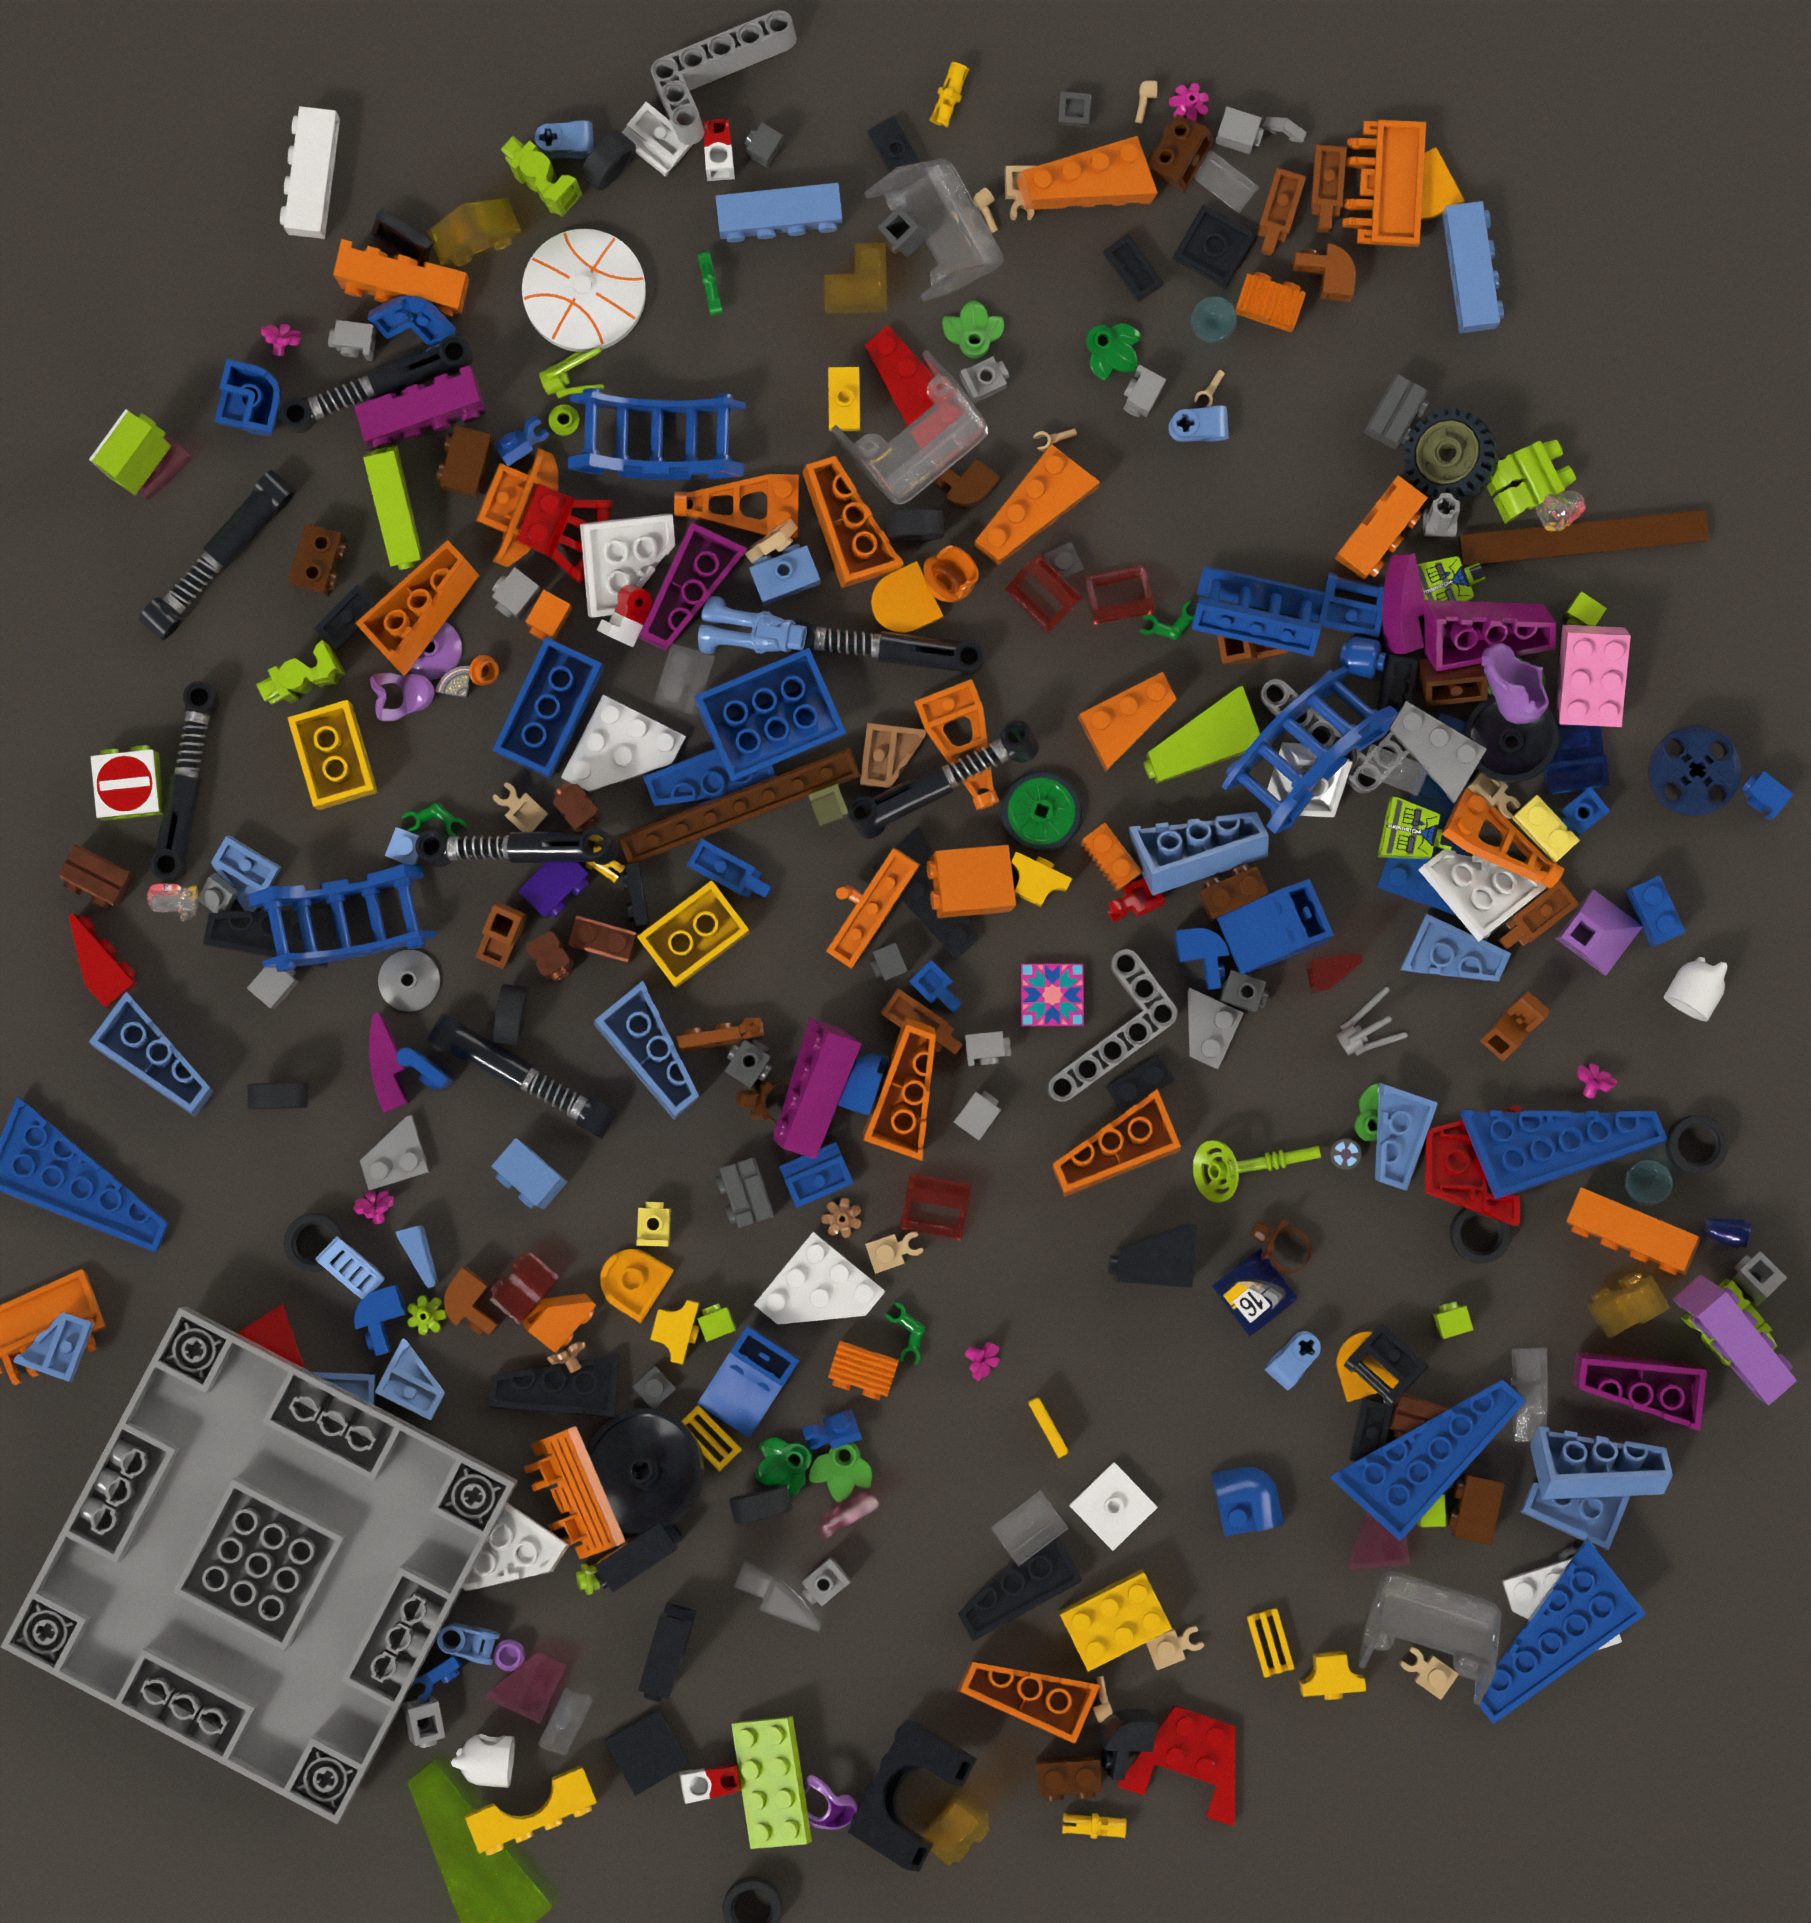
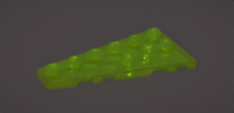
[407,1761,552,1923]

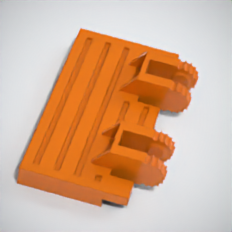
[1342,120,1426,247]
[0,1269,106,1385]
[523,1426,626,1559]

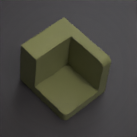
[808,784,848,827]

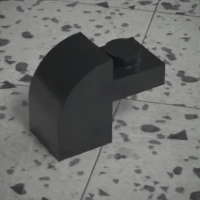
[1096,1709,1158,1780]

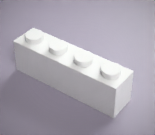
[280,106,340,239]

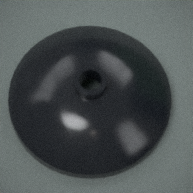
[1464,695,1559,783]

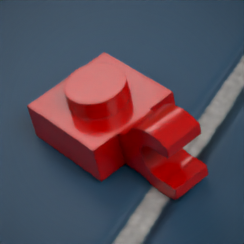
[1107,878,1165,922]

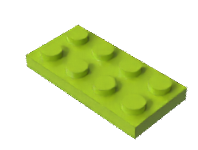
[731,1716,812,1849]

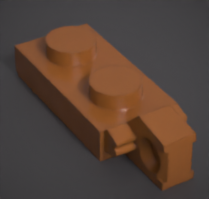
[1310,144,1347,233]
[1258,167,1306,257]
[1497,880,1579,950]
[880,988,963,1055]
[677,1018,764,1053]

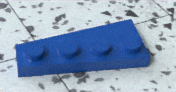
[643,748,775,806]

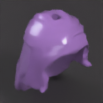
[1481,643,1549,724]

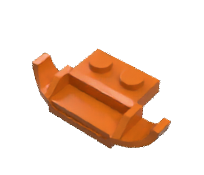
[476,448,559,567]

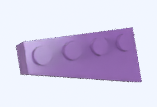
[1673,1274,1797,1405]

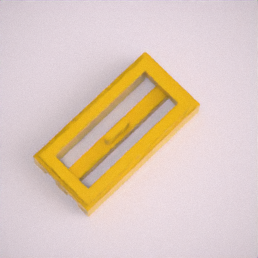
[1027,1396,1069,1458]
[681,1405,742,1472]
[1246,1607,1295,1678]

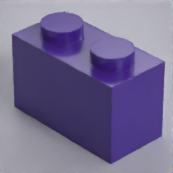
[518,862,591,919]

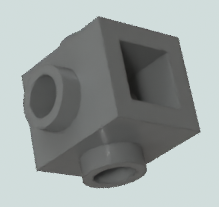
[725,1039,773,1089]

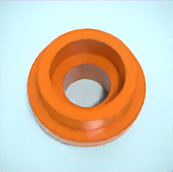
[469,655,499,686]

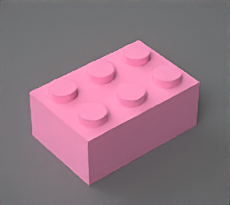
[1554,625,1631,727]

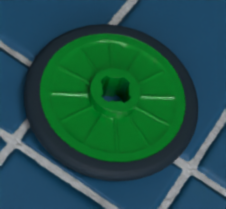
[1001,771,1082,852]

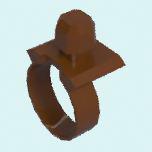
[736,1080,790,1124]
[1250,1219,1313,1274]

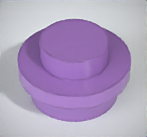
[494,1639,525,1671]

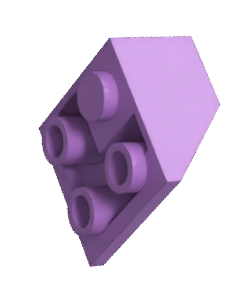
[1555,889,1643,976]

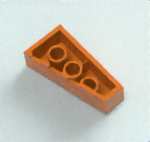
[1016,136,1158,210]
[333,239,470,317]
[974,444,1100,566]
[802,456,904,589]
[355,540,479,677]
[863,1017,936,1161]
[1053,1089,1181,1197]
[1566,1187,1701,1276]
[957,1662,1100,1744]

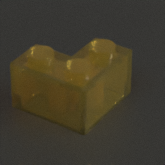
[427,198,522,267]
[824,243,887,313]
[1586,1272,1670,1338]
[921,1788,990,1867]

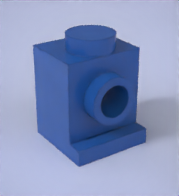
[1740,771,1793,821]
[1557,787,1610,837]

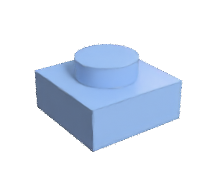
[385,827,419,865]

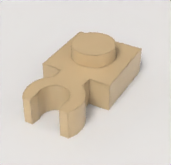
[1004,166,1036,220]
[744,518,798,563]
[1467,771,1521,819]
[492,782,549,832]
[865,1232,923,1274]
[1146,1625,1204,1670]
[1399,1646,1459,1700]

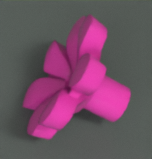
[1169,83,1209,122]
[261,324,301,356]
[1577,1064,1617,1098]
[353,1190,394,1224]
[965,1342,1000,1381]

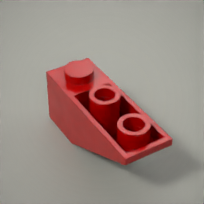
[69,913,139,1009]

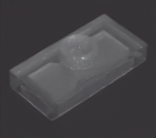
[1194,150,1259,214]
[1359,744,1430,796]
[538,1688,593,1756]

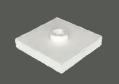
[1069,1461,1158,1551]

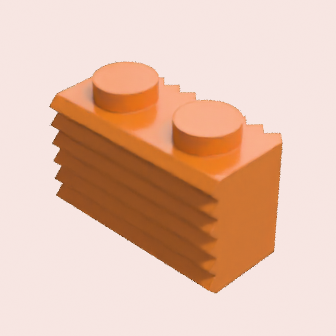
[1234,272,1306,333]
[1081,823,1142,891]
[828,1341,899,1400]

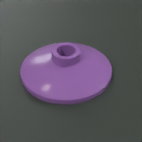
[409,622,462,680]

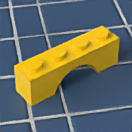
[464,1765,597,1856]

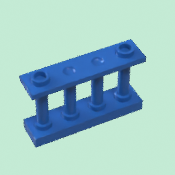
[1191,565,1325,657]

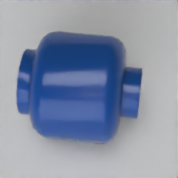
[1339,636,1387,679]

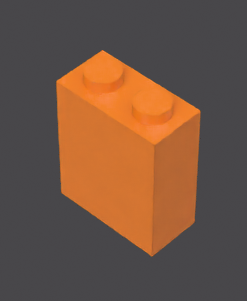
[927,845,1016,918]

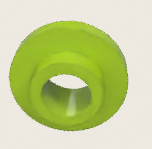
[548,405,580,436]
[576,1563,600,1595]

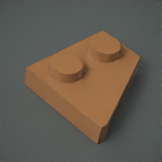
[860,723,926,789]

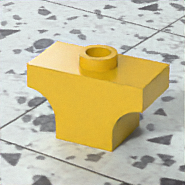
[828,367,860,431]
[1011,852,1072,907]
[650,1300,700,1365]
[1299,1651,1366,1700]

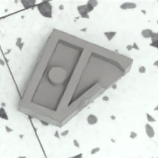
[1187,988,1244,1069]
[360,1115,430,1190]

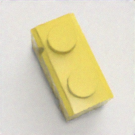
[1510,795,1580,862]

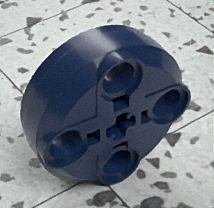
[1648,726,1741,817]

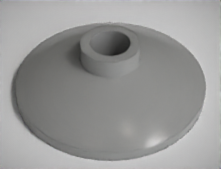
[378,950,441,1012]

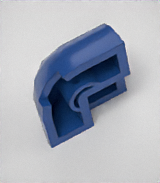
[214,359,281,436]
[837,1053,889,1116]
[1211,1467,1285,1536]

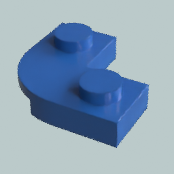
[367,295,456,347]

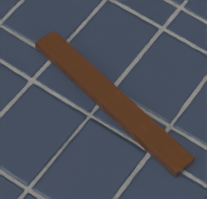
[1459,510,1709,567]
[618,746,861,864]

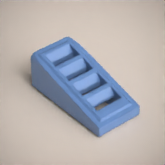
[396,1225,439,1288]

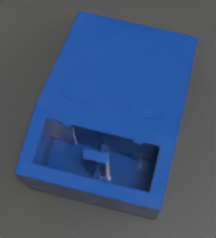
[1217,879,1334,975]
[697,1325,800,1438]

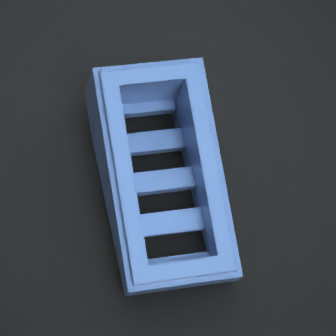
[315,1236,384,1299]

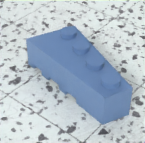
[1129,812,1269,896]
[594,981,699,1120]
[89,992,214,1118]
[1530,1426,1673,1500]

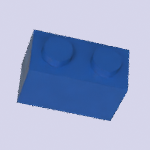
[1625,876,1686,947]

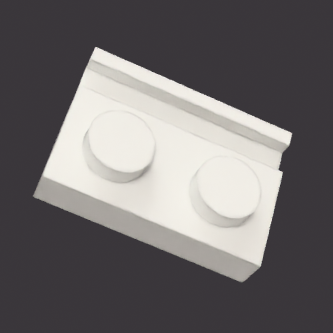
[622,102,693,177]

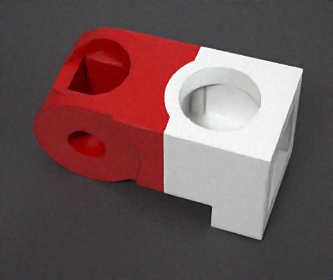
[704,118,735,181]
[597,584,652,647]
[679,1764,741,1804]

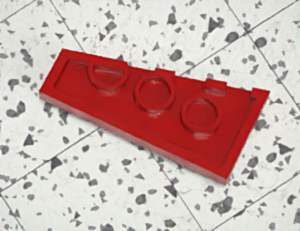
[865,325,970,458]
[238,1304,306,1369]

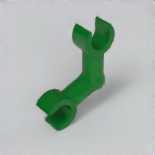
[697,250,723,316]
[1139,600,1194,640]
[401,802,468,837]
[885,1302,925,1366]

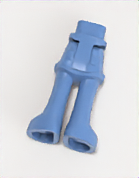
[698,596,807,654]

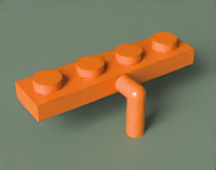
[826,848,920,969]

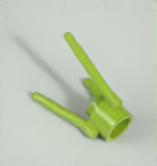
[539,347,604,399]

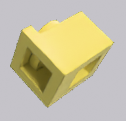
[636,1202,671,1247]

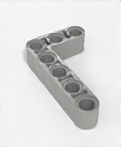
[651,10,797,145]
[1259,679,1409,794]
[1048,949,1177,1102]

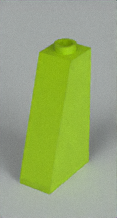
[363,445,422,570]
[1143,686,1260,785]

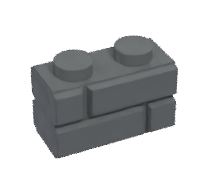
[1364,374,1429,450]
[715,1157,775,1228]

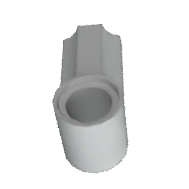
[1423,493,1460,537]

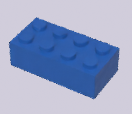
[492,637,605,779]

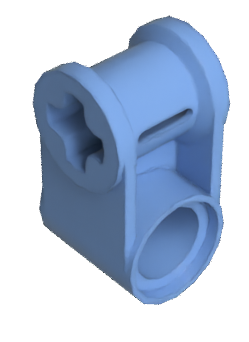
[534,121,594,160]
[1168,406,1229,442]
[1264,1331,1321,1390]
[437,1622,500,1665]

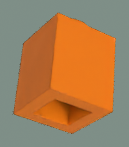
[525,589,573,641]

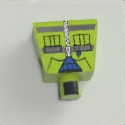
[1417,556,1485,618]
[1377,796,1453,859]

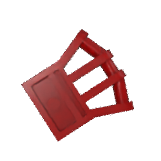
[514,484,613,584]

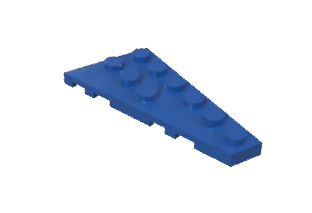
[1376,713,1468,917]
[0,1097,169,1252]
[1460,1110,1668,1200]
[1329,1380,1526,1541]

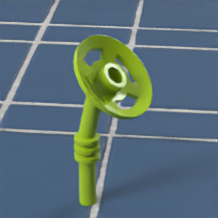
[1193,1140,1321,1203]

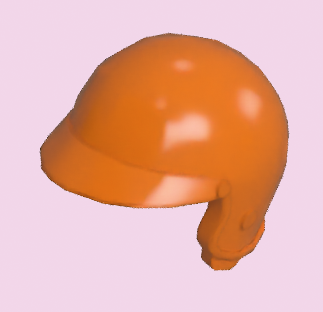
[923,545,979,603]

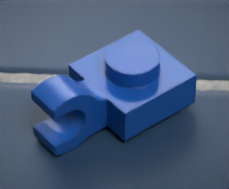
[494,415,549,466]
[909,960,962,1014]
[802,1408,862,1450]
[412,1655,463,1701]

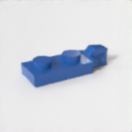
[686,839,772,899]

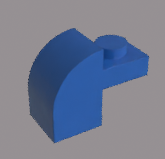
[1174,928,1229,990]
[354,1284,407,1356]

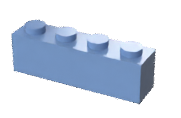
[716,183,843,242]
[1442,201,1504,334]

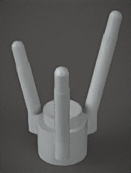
[1336,987,1408,1056]

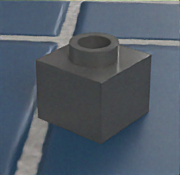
[745,122,784,168]
[870,943,908,982]

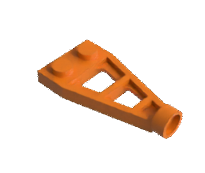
[674,474,799,538]
[914,679,1000,811]
[1442,787,1564,889]

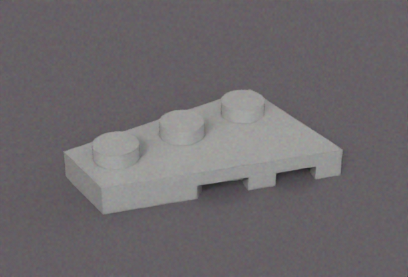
[1389,701,1487,803]

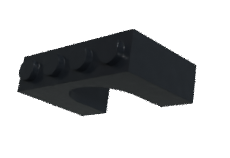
[594,1520,684,1593]
[638,1602,697,1702]
[848,1719,977,1872]

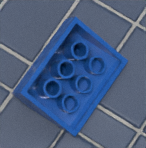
[694,648,846,782]

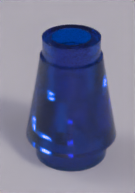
[1703,1218,1752,1249]

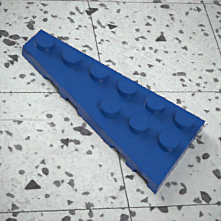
[1473,1537,1646,1724]

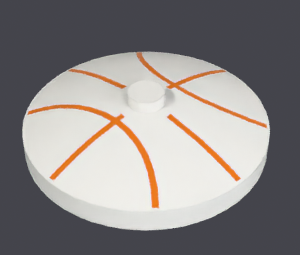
[522,229,646,352]

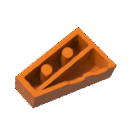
[1335,475,1428,581]
[1078,672,1177,772]

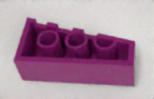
[354,365,487,449]
[638,522,747,651]
[1424,600,1556,672]
[773,1017,862,1159]
[1572,1351,1707,1431]

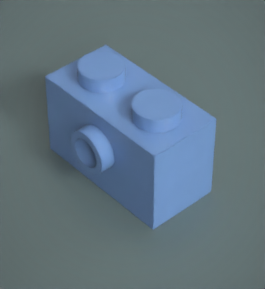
[749,544,821,606]
[491,1138,568,1210]

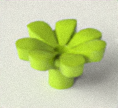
[407,1294,448,1336]

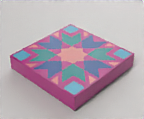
[1021,964,1084,1026]

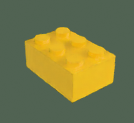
[287,700,378,810]
[637,880,751,988]
[1059,1569,1172,1672]

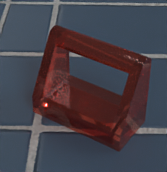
[1005,555,1083,634]
[1084,565,1155,625]
[1305,953,1362,994]
[900,1173,971,1240]

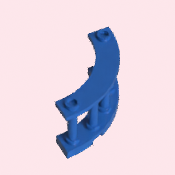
[568,388,746,480]
[1221,666,1399,834]
[248,864,437,972]

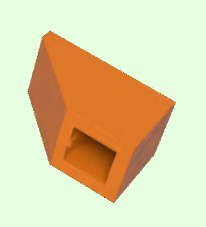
[522,1293,596,1353]

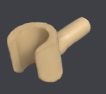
[1135,81,1157,124]
[973,188,998,233]
[1194,370,1225,407]
[1033,428,1077,452]
[1092,1676,1113,1723]

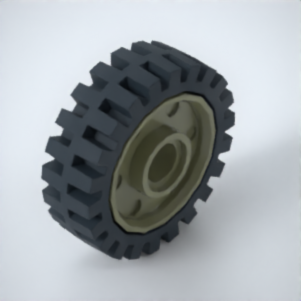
[1403,408,1499,501]

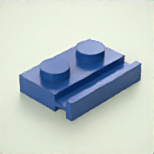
[779,1142,854,1208]

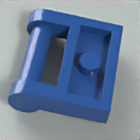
[1318,572,1385,639]
[396,1048,455,1091]

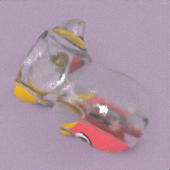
[1536,491,1586,531]
[147,882,198,921]

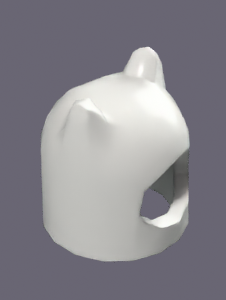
[1664,957,1727,1022]
[451,1734,515,1788]

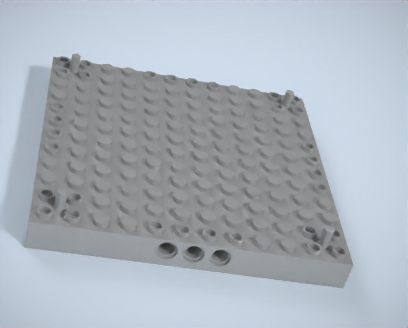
[0,1306,519,1824]

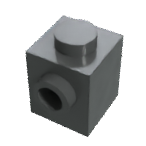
[877,206,930,258]
[1219,970,1269,1013]

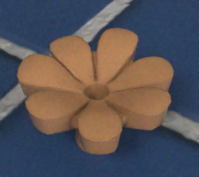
[821,1197,862,1238]
[547,1341,586,1374]

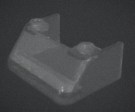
[864,159,1003,301]
[831,350,988,504]
[1359,1571,1501,1705]

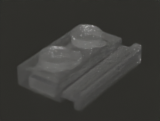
[654,643,715,716]
[991,1490,1068,1566]

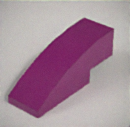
[1382,553,1425,654]
[369,1012,410,1114]

